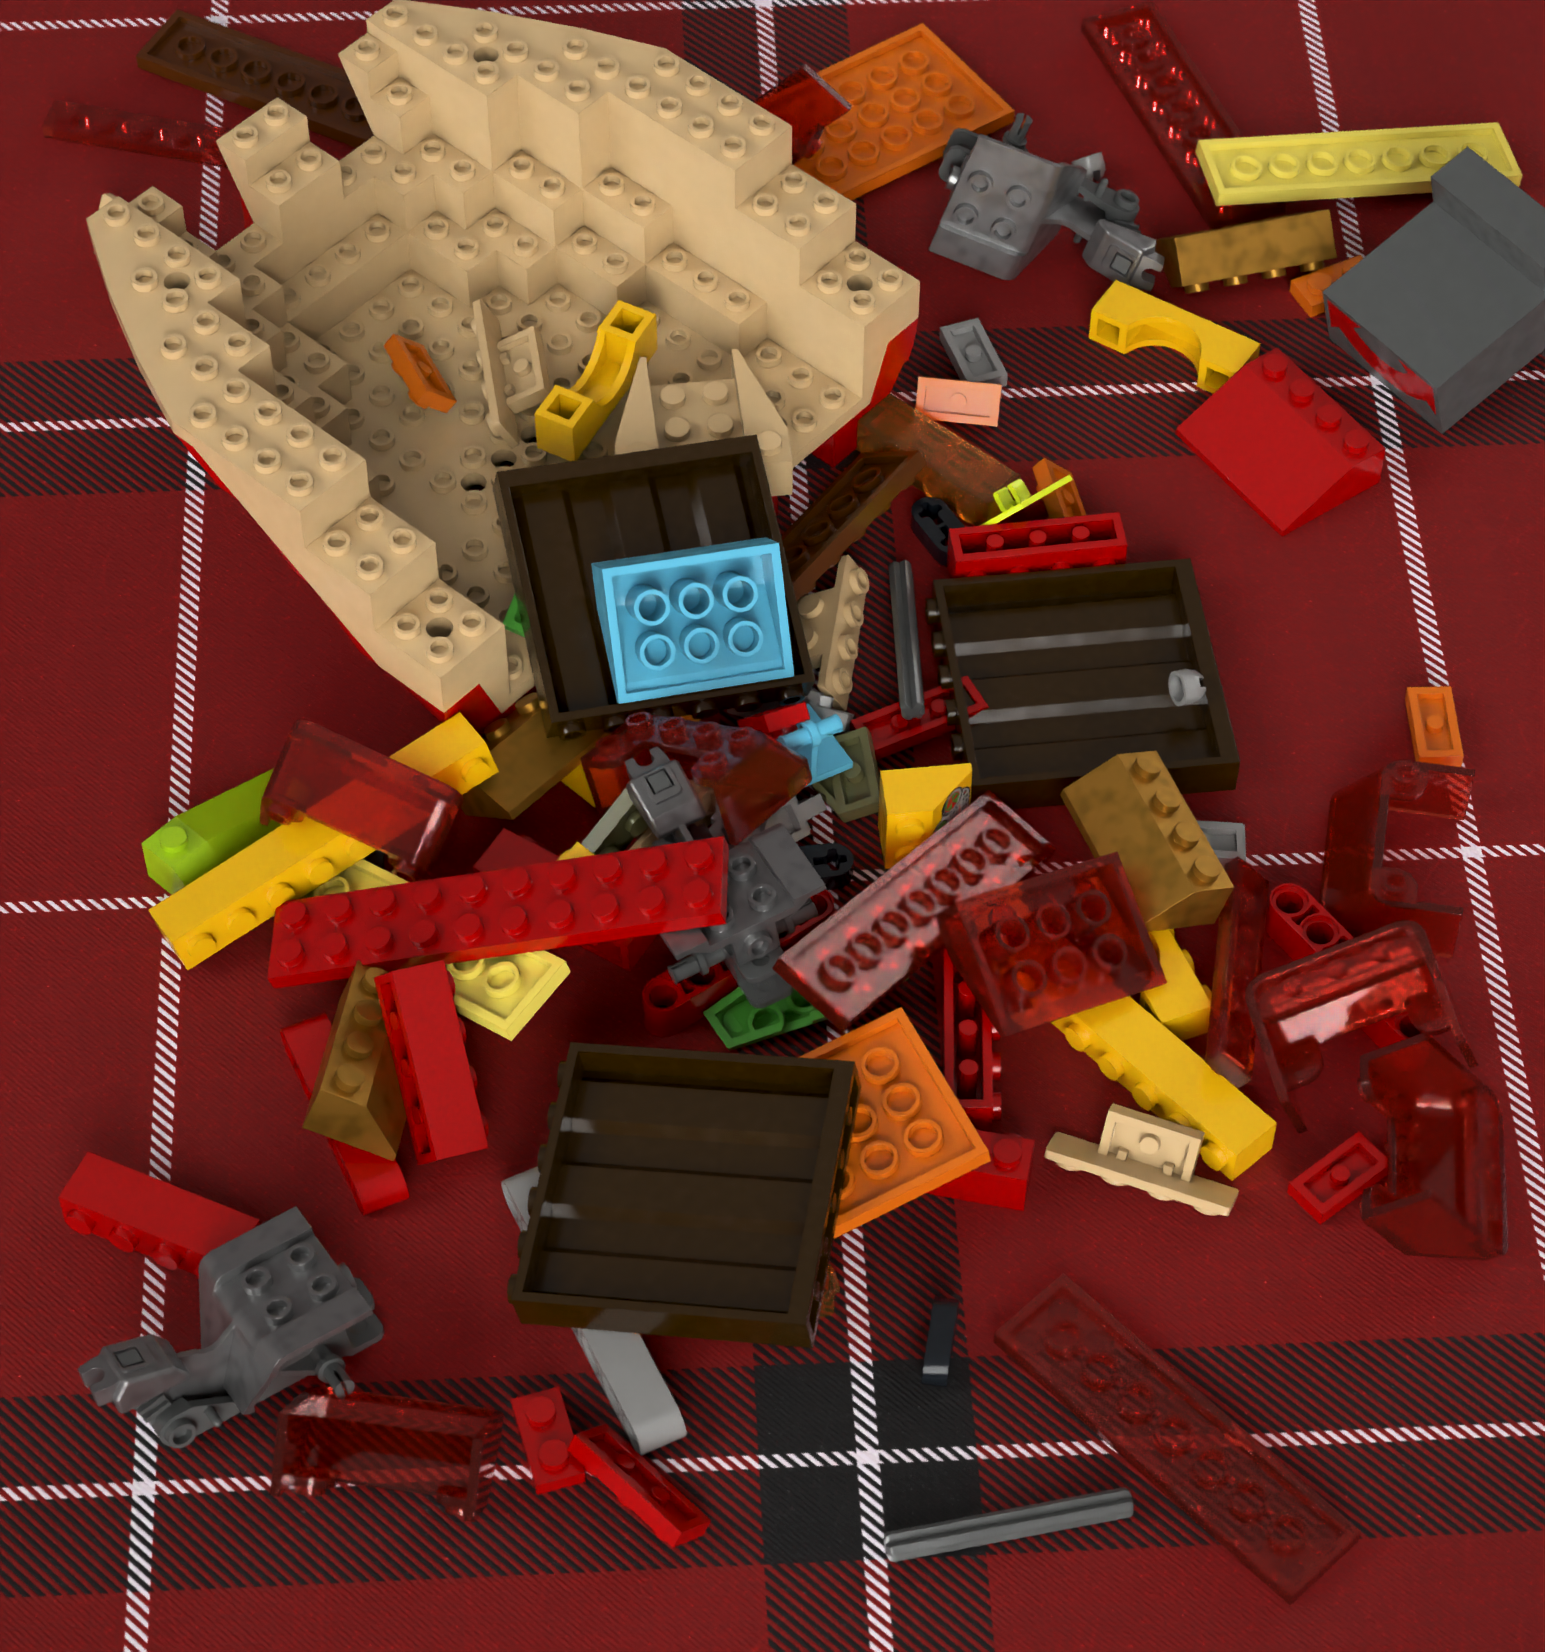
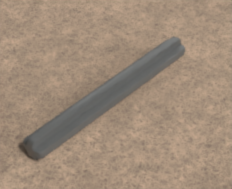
[888,560,925,720]
[883,1487,1134,1562]

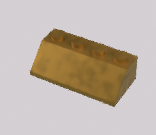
[1155,209,1337,294]
[456,692,619,820]
[1060,750,1234,933]
[302,961,407,1161]

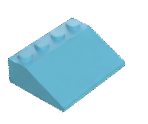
[591,537,795,704]

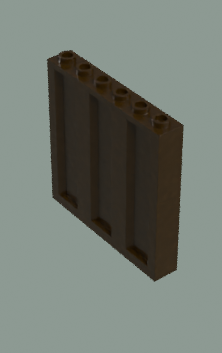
[493,434,815,740]
[925,558,1240,813]
[507,1042,861,1348]

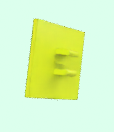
[980,474,1073,526]

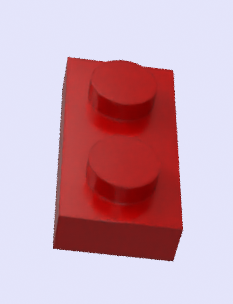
[737,702,810,742]
[1287,1131,1392,1225]
[510,1386,586,1495]

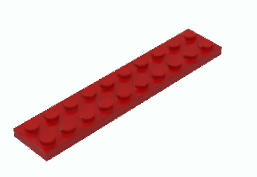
[267,836,729,989]

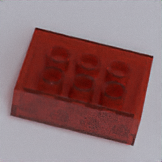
[934,852,1167,1038]

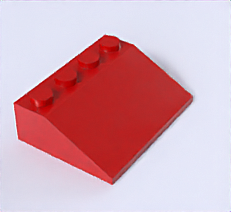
[1175,347,1386,537]

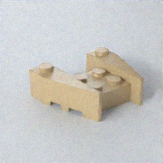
[614,349,793,497]

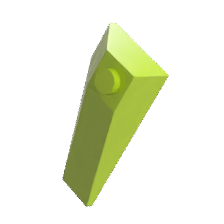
[141,765,312,895]

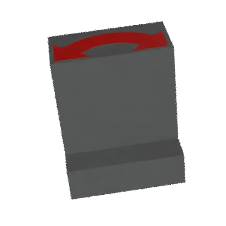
[1322,147,1545,434]

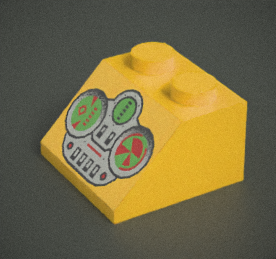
[878,763,972,869]

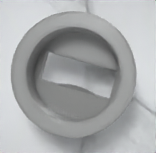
[1071,152,1105,181]
[1168,669,1206,706]

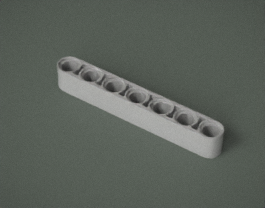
[501,1166,687,1456]

